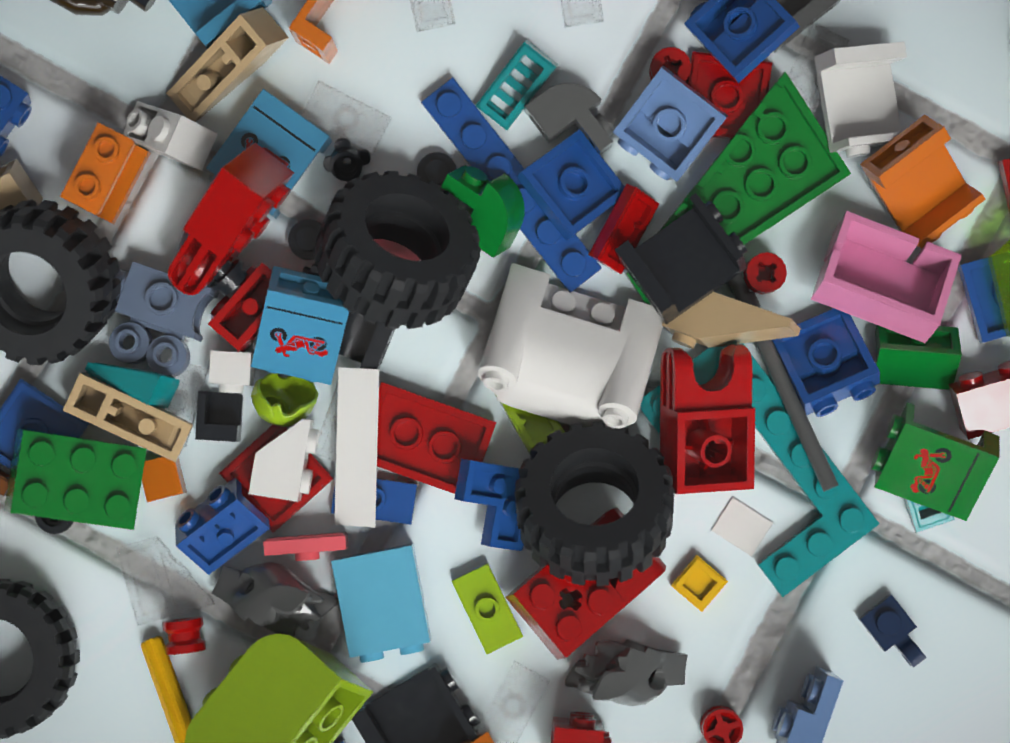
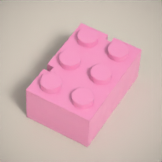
[811,211,962,343]

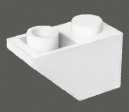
[123,101,218,171]
[249,419,319,502]

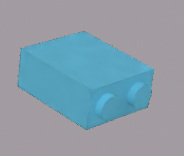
[331,543,432,663]

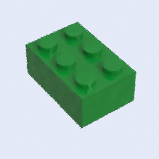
[4,429,147,530]

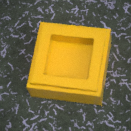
[670,554,728,612]

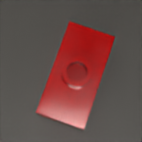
[588,184,659,274]

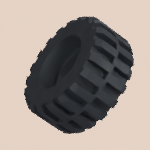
[314,171,481,329]
[0,199,121,365]
[515,422,674,586]
[0,579,80,739]

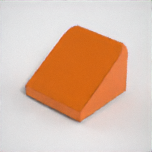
[142,457,187,502]

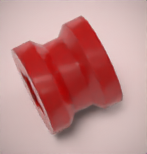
[649,47,691,82]
[743,252,787,295]
[162,617,206,655]
[700,705,743,743]

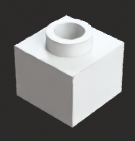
[209,350,255,394]

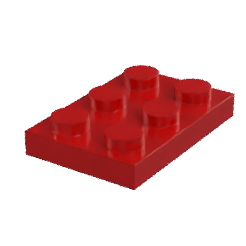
[377,382,497,494]

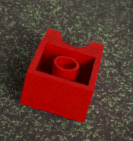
[168,143,294,295]
[660,344,755,495]
[505,507,666,660]

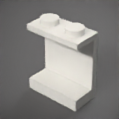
[814,41,907,158]

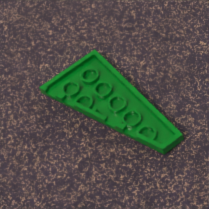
[625,71,851,305]

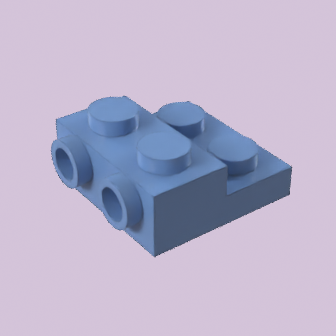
[613,66,728,182]
[772,666,844,743]

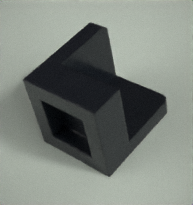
[195,391,243,442]

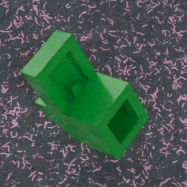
[441,164,525,258]

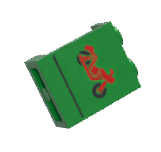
[871,402,1000,521]

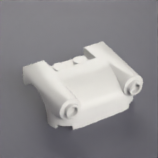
[478,263,663,428]

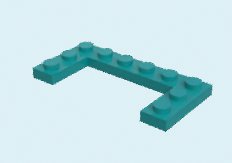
[640,343,880,597]

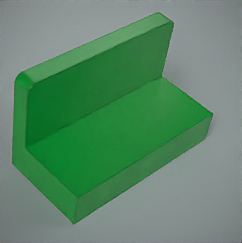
[875,325,962,390]

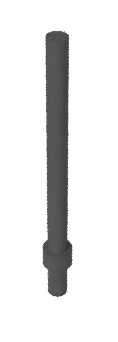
[728,273,838,492]

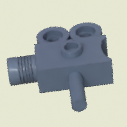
[109,231,219,377]

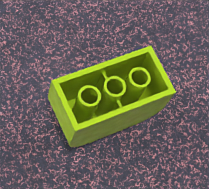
[185,634,373,743]

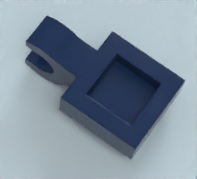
[858,594,927,668]

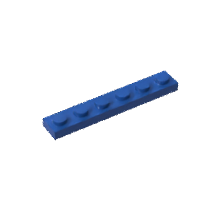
[421,78,602,293]

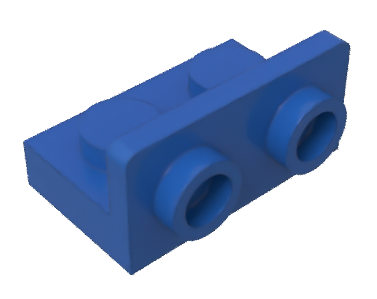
[175,478,270,575]

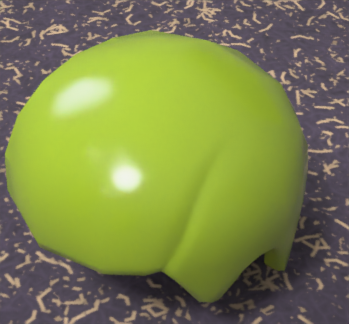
[251,373,319,427]

